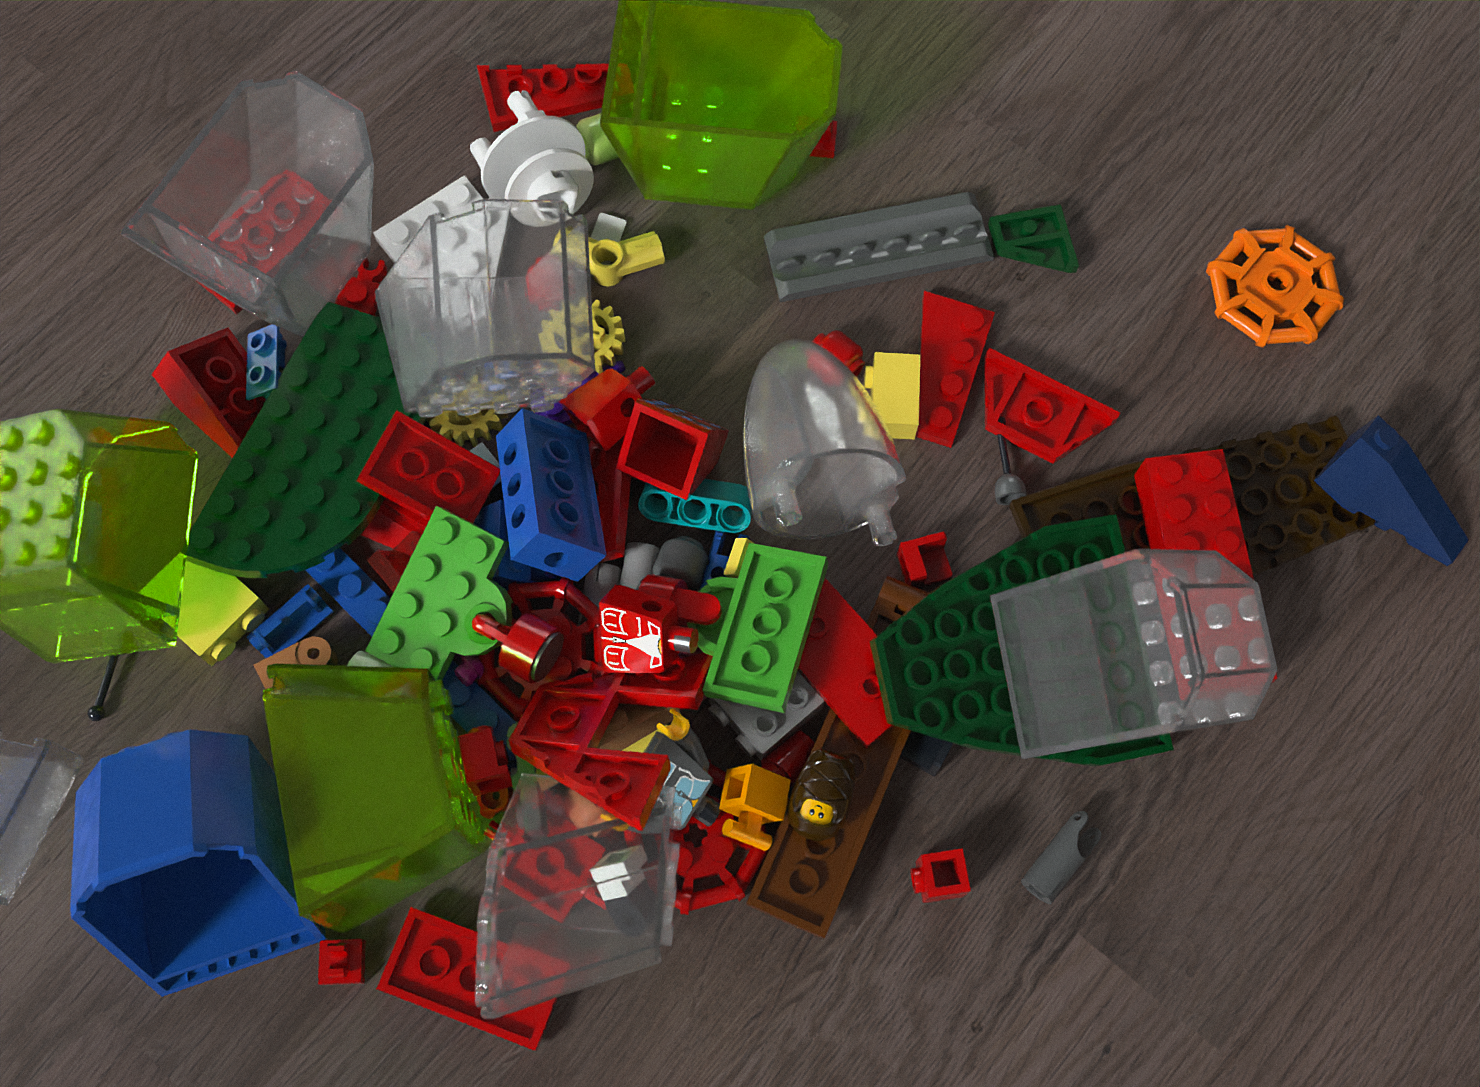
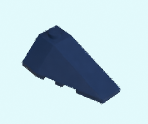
[1314,415,1469,566]

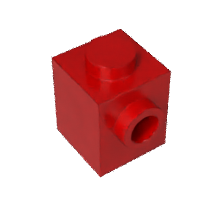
[911,848,971,903]

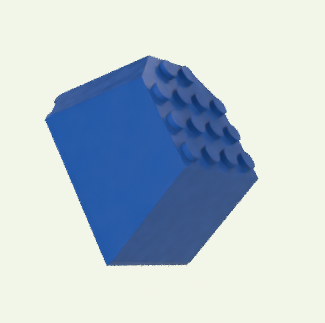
[70,729,327,997]

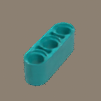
[638,479,755,533]

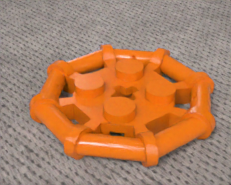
[1206,225,1345,347]

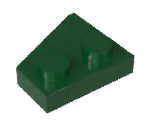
[988,204,1079,273]

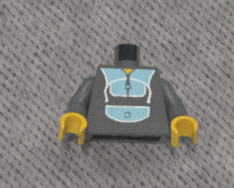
[600,708,721,834]

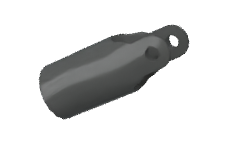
[1021,811,1102,904]

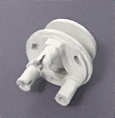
[470,90,594,227]

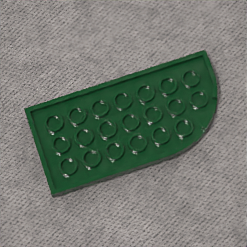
[177,301,463,578]

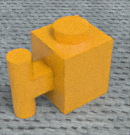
[719,764,791,851]

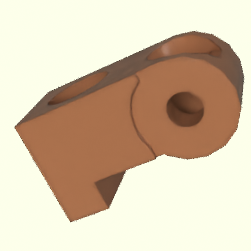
[254,636,338,708]

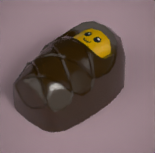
[787,749,856,841]

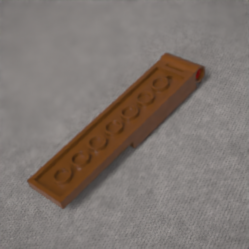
[746,575,929,940]

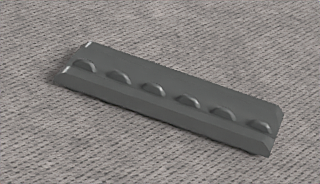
[764,192,994,302]

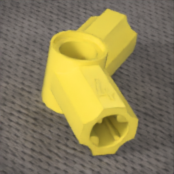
[550,226,665,287]

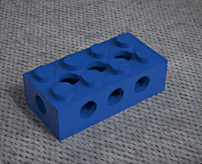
[496,408,607,582]

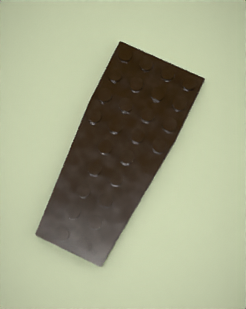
[1009,415,1375,622]

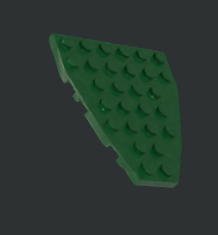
[870,514,1174,767]

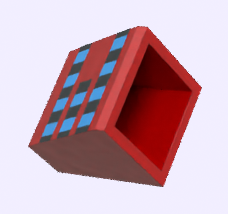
[616,398,729,500]

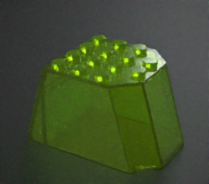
[600,0,843,210]
[0,409,199,663]
[263,663,485,933]

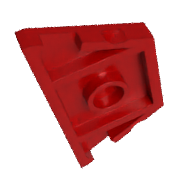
[985,348,1120,464]

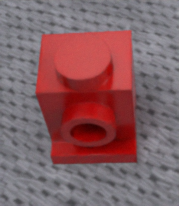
[458,725,513,796]

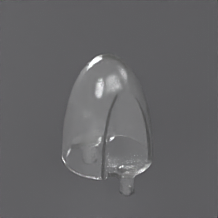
[743,339,906,546]

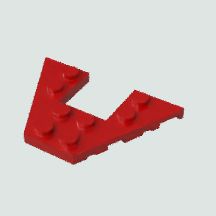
[508,653,713,831]

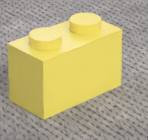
[863,352,920,439]

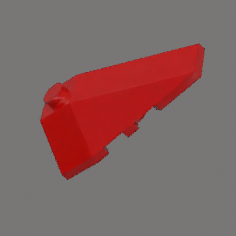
[152,327,266,458]

